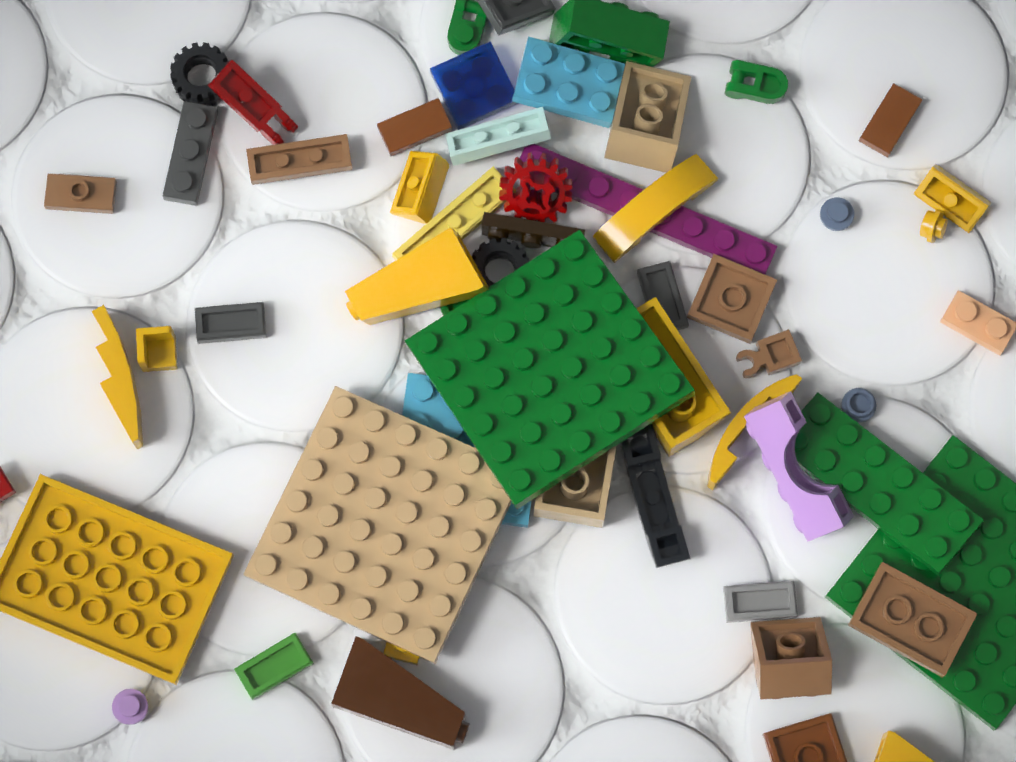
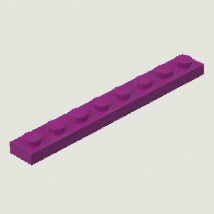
[520,144,778,275]

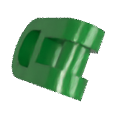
[447,0,487,56]
[724,60,788,104]

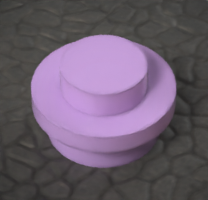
[112,689,148,725]

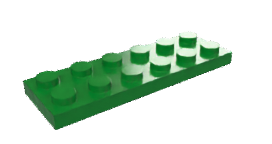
[795,392,984,576]

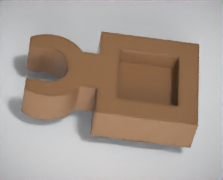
[736,329,802,378]

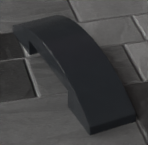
[620,424,691,568]

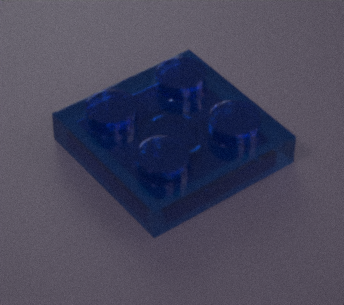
[430,41,519,130]

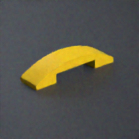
[592,154,718,263]
[707,374,802,491]

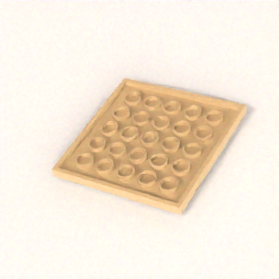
[243,386,511,664]

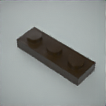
[482,212,585,249]

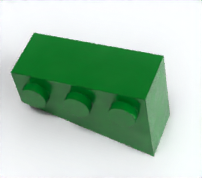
[549,0,670,67]

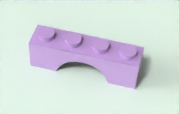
[744,391,854,542]

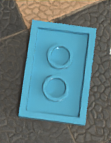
[512,36,625,128]

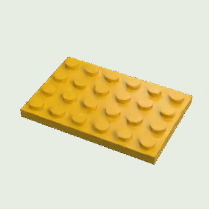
[0,474,234,686]

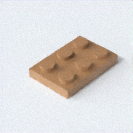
[848,562,977,678]

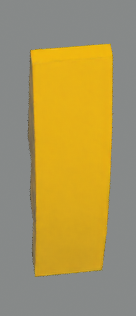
[92,305,143,449]

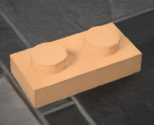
[940,290,1016,356]

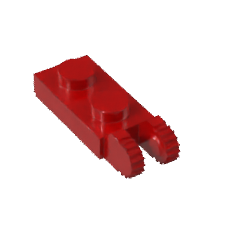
[208,60,298,145]

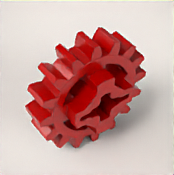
[499,152,573,222]

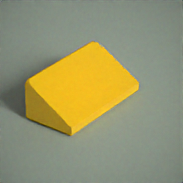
[390,151,449,224]
[914,164,991,233]

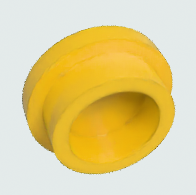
[920,209,948,243]

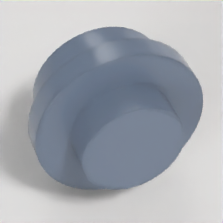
[820,197,854,231]
[841,388,876,423]

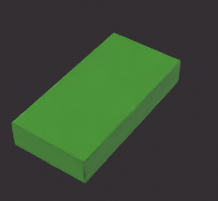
[234,633,314,701]

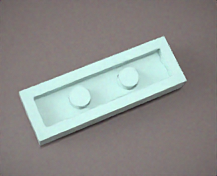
[445,107,551,166]

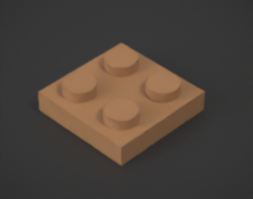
[687,254,777,344]

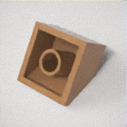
[750,617,832,700]

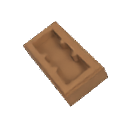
[44,173,117,214]

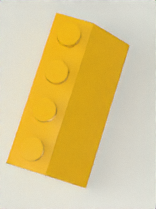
[636,297,731,457]

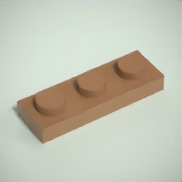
[246,134,353,185]

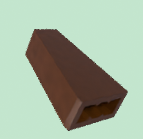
[331,636,470,750]

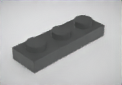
[162,101,218,206]

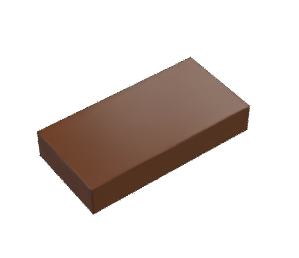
[859,83,922,158]
[377,98,452,157]

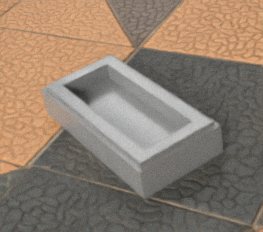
[723,581,798,623]

